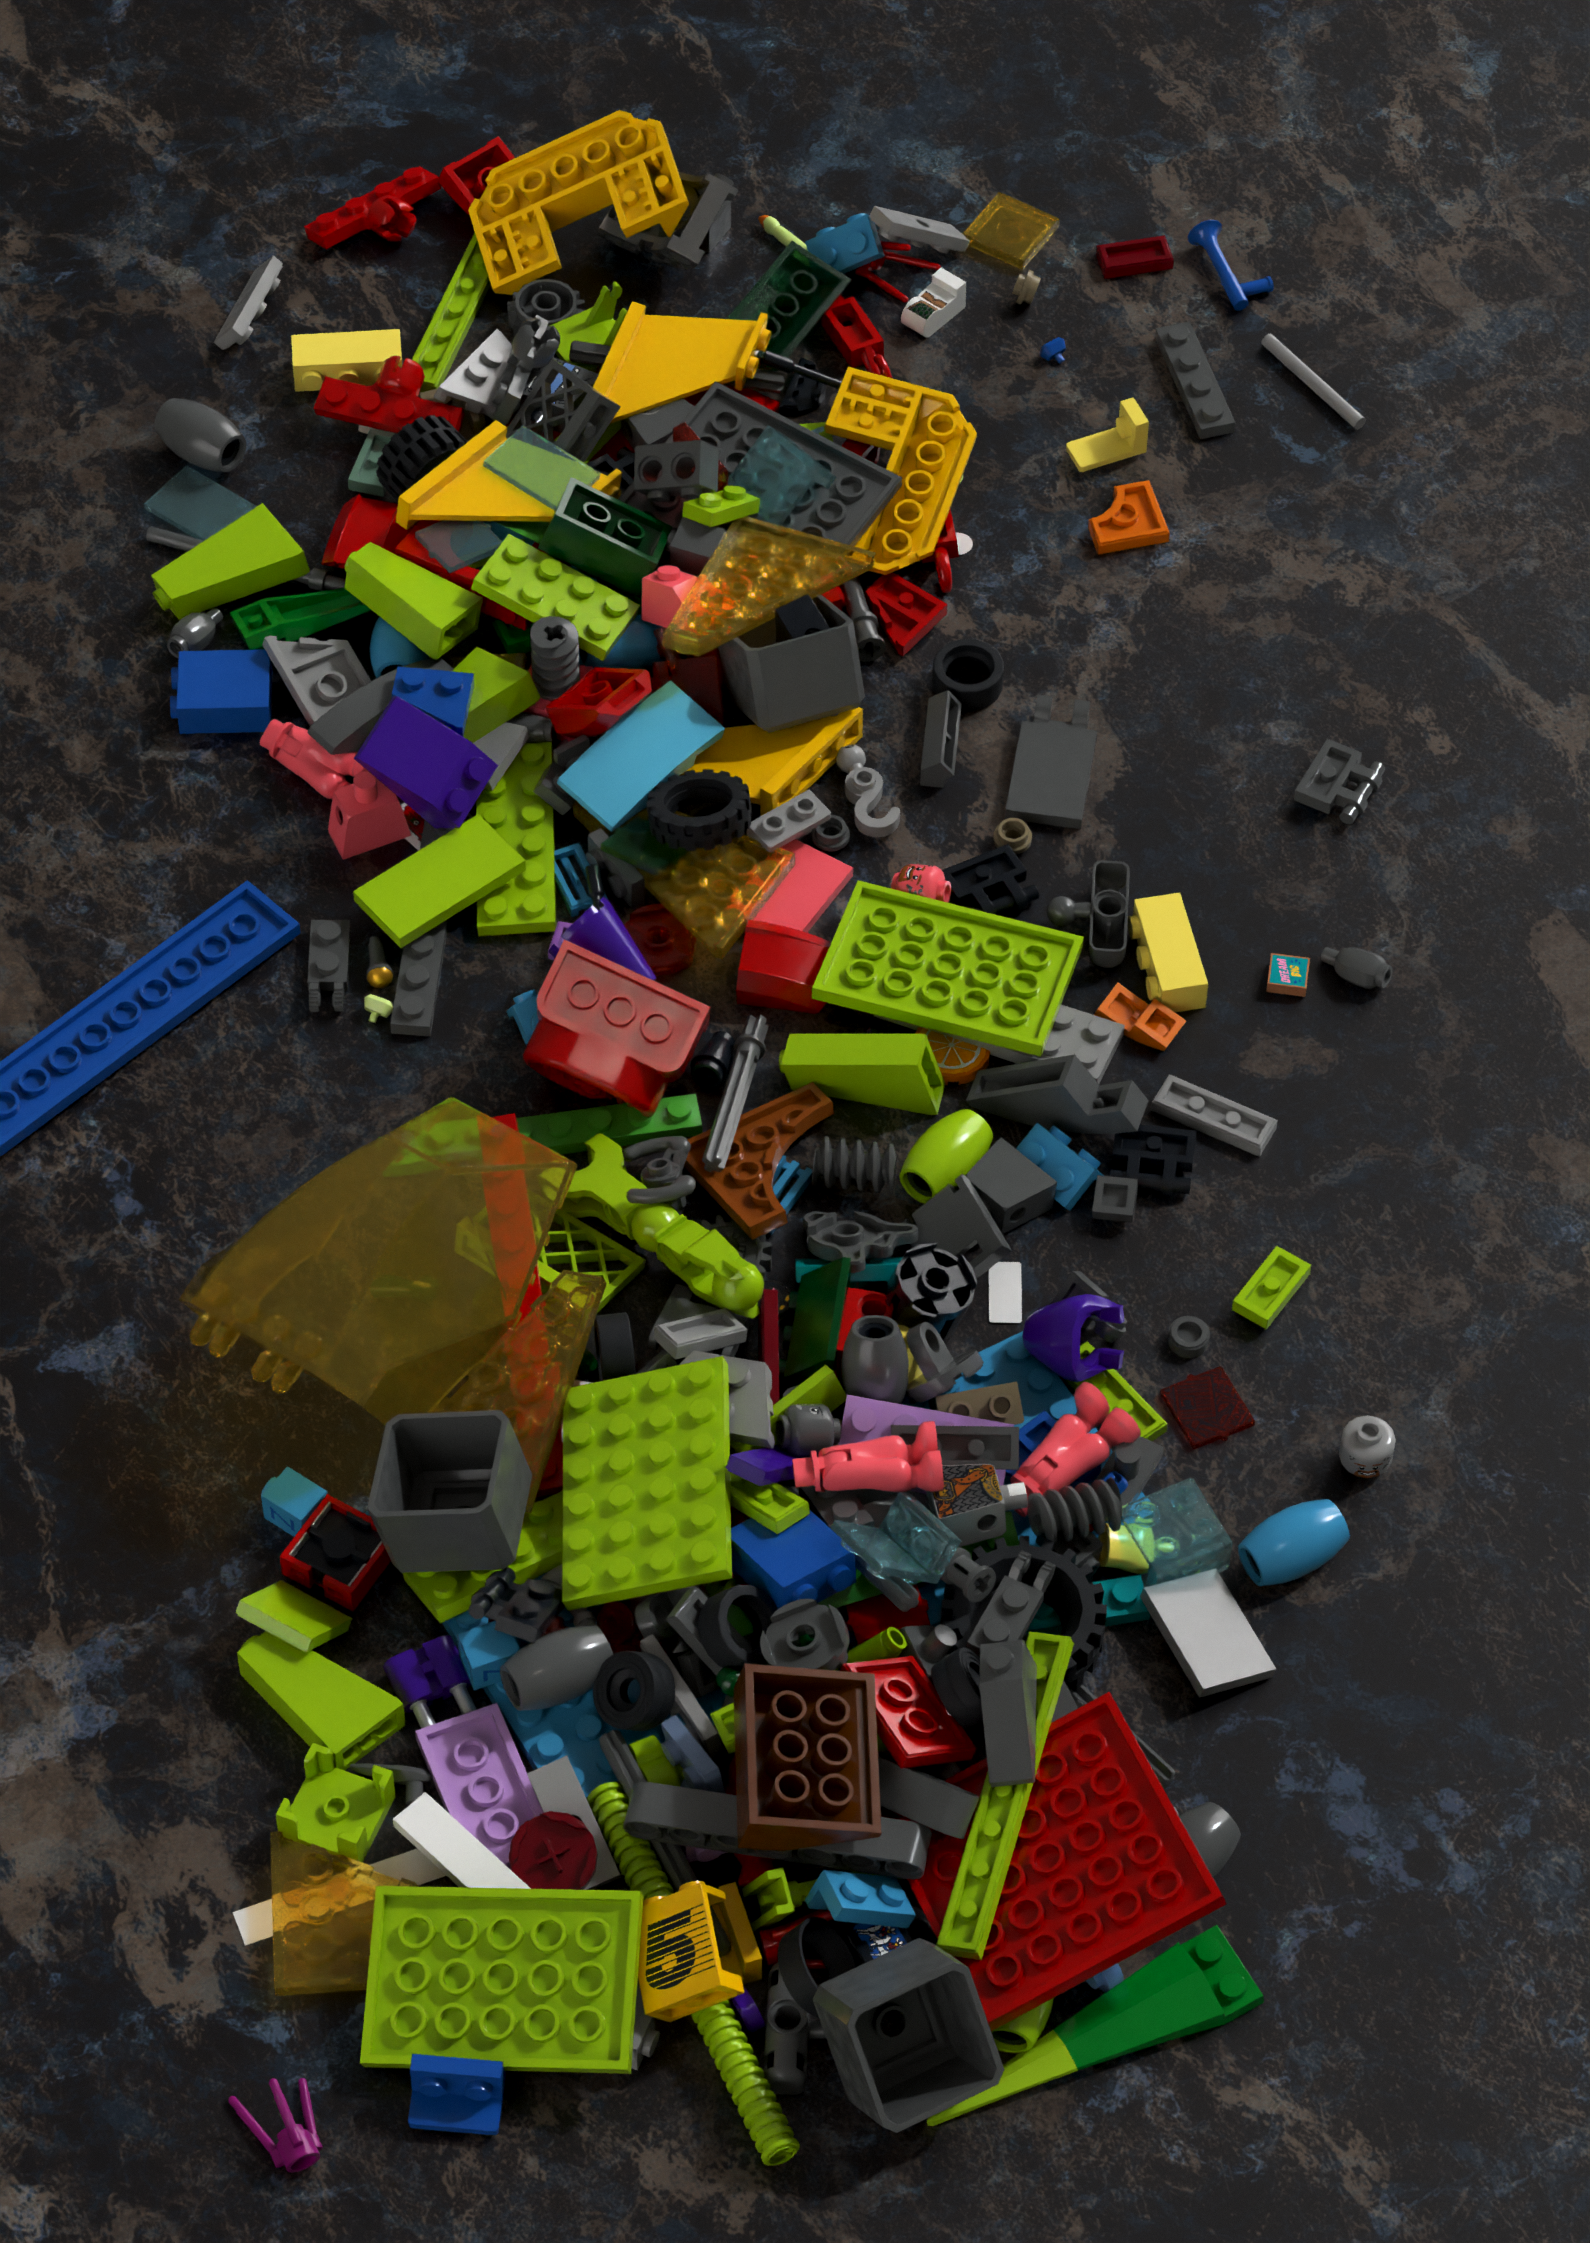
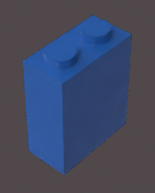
[170,649,273,734]
[731,1509,856,1609]

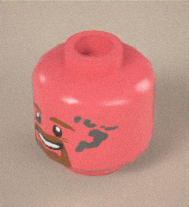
[891,864,951,903]

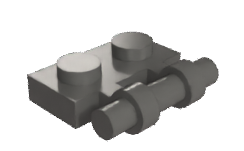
[1294,739,1385,824]

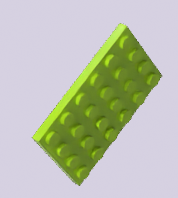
[812,880,1084,1057]
[562,1356,732,1611]
[360,1886,644,2074]

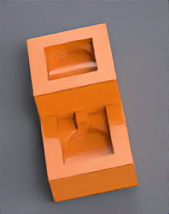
[1094,982,1186,1051]

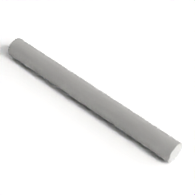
[1261,333,1366,430]

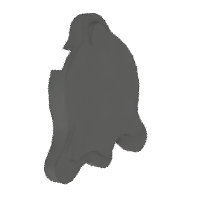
[803,1211,919,1273]

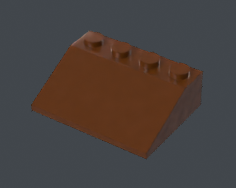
[733,1663,882,1851]

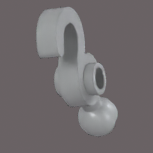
[836,744,900,838]

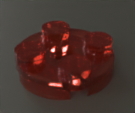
[624,904,698,975]

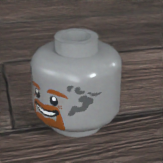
[1339,1415,1396,1478]

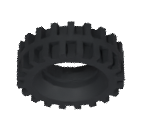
[940,1536,1107,1690]

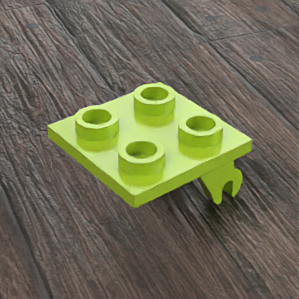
[550,281,627,372]

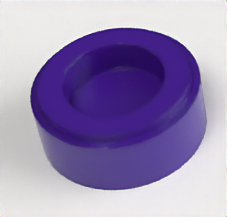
[729,1986,765,2034]

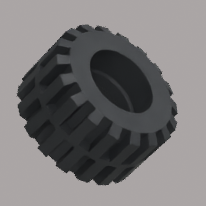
[376,415,468,502]

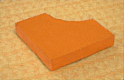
[1088,480,1170,555]

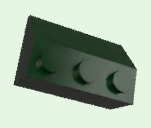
[538,477,672,598]
[779,1257,851,1392]

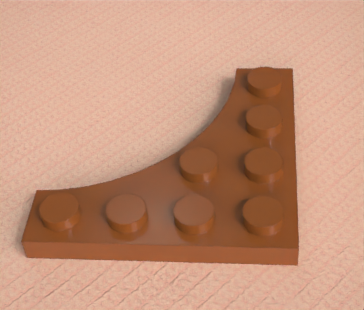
[684,1082,834,1240]

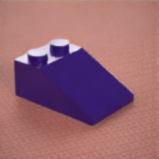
[354,696,498,828]

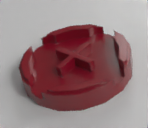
[509,1811,598,1890]

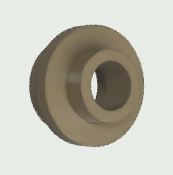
[1012,269,1041,305]
[993,818,1032,854]

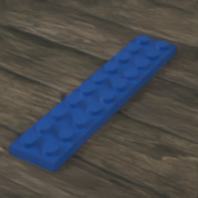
[0,880,301,1157]

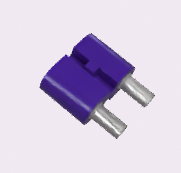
[383,1635,477,1729]

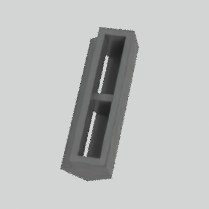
[920,690,962,788]

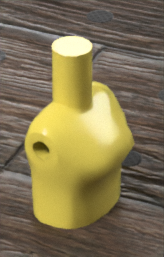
[1098,1523,1179,1574]

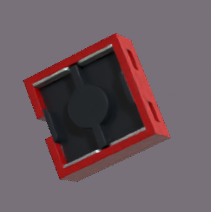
[280,1494,391,1612]

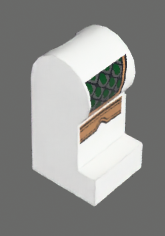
[901,268,966,338]

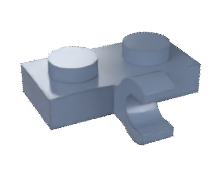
[661,1715,726,1794]

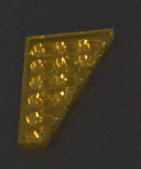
[662,516,876,657]
[573,801,795,960]
[432,1270,607,1513]
[270,1831,419,1996]

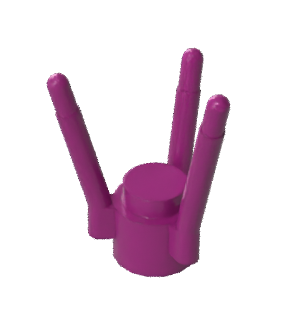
[228,2078,323,2173]

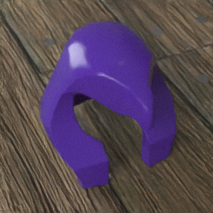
[1022,1294,1125,1382]

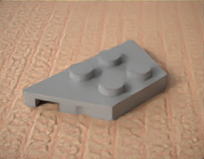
[434,329,520,424]
[262,636,371,726]
[679,1350,775,1449]

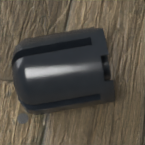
[882,1243,977,1345]

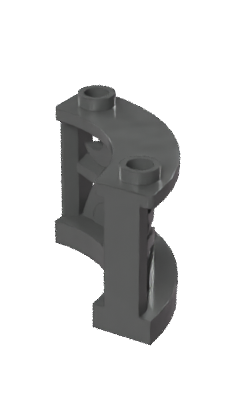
[597,171,738,269]

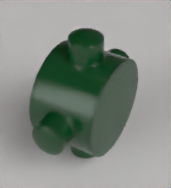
[570,1346,598,1378]

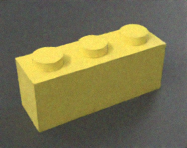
[291,329,402,392]
[1128,893,1208,1013]

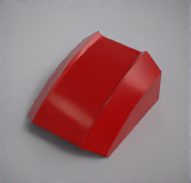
[438,136,515,214]
[321,494,415,569]
[545,667,652,738]
[736,920,831,1014]

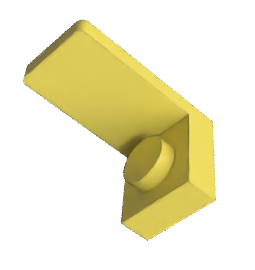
[1066,397,1149,472]

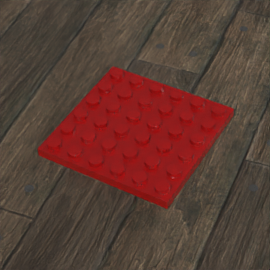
[881,1691,1227,2031]

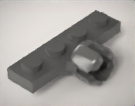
[492,315,560,425]

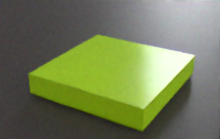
[235,1580,352,1653]

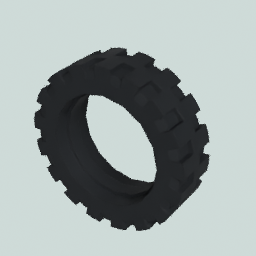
[647,769,752,851]

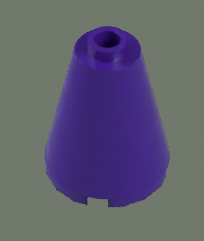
[548,897,657,981]

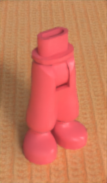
[260,719,368,799]
[1010,1382,1141,1517]
[792,1421,944,1493]

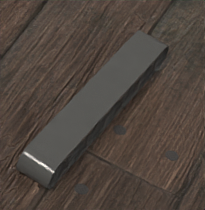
[714,1695,979,1839]
[623,1782,932,1880]

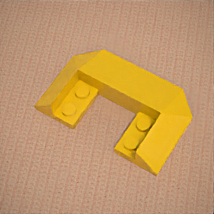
[468,110,689,295]
[825,367,977,575]

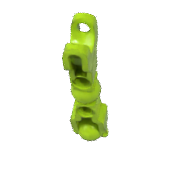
[538,1133,764,1319]

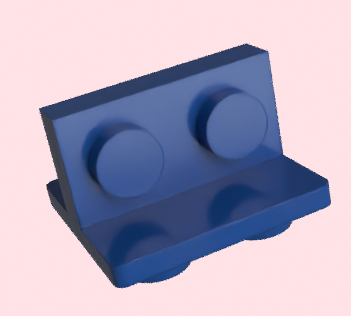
[408,2054,507,2135]

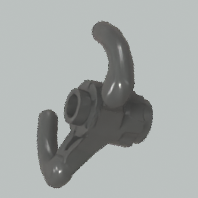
[622,1136,696,1215]

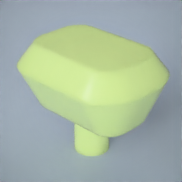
[364,994,393,1023]

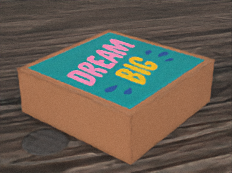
[1266,953,1310,997]

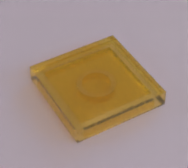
[963,192,1060,270]

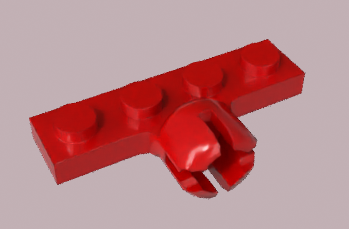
[304,166,442,249]
[314,356,465,433]

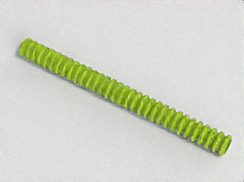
[587,1782,800,2166]

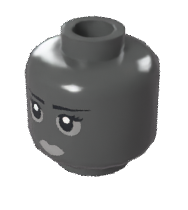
[776,1404,841,1458]

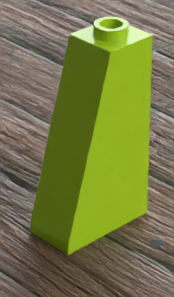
[151,503,310,620]
[344,542,483,660]
[443,647,540,743]
[779,1034,945,1115]
[237,1631,405,1770]

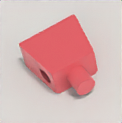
[328,771,411,860]

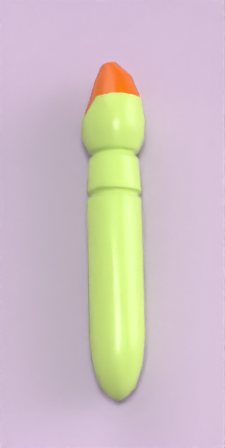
[758,215,812,265]

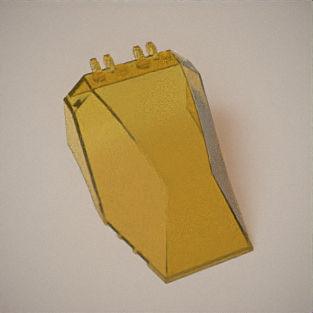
[179,1096,578,1426]

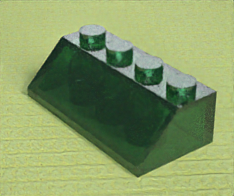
[727,241,851,372]

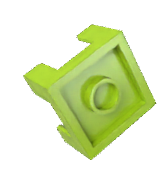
[276,1743,396,1869]

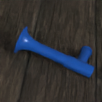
[1188,220,1274,311]

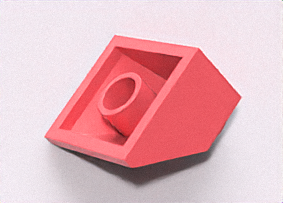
[641,565,747,639]

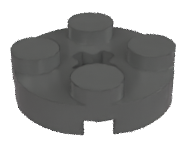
[760,1599,849,1670]

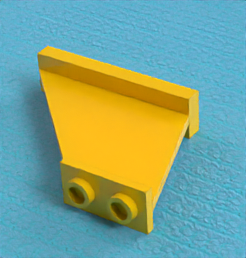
[593,301,771,424]
[395,420,622,530]
[680,707,863,816]

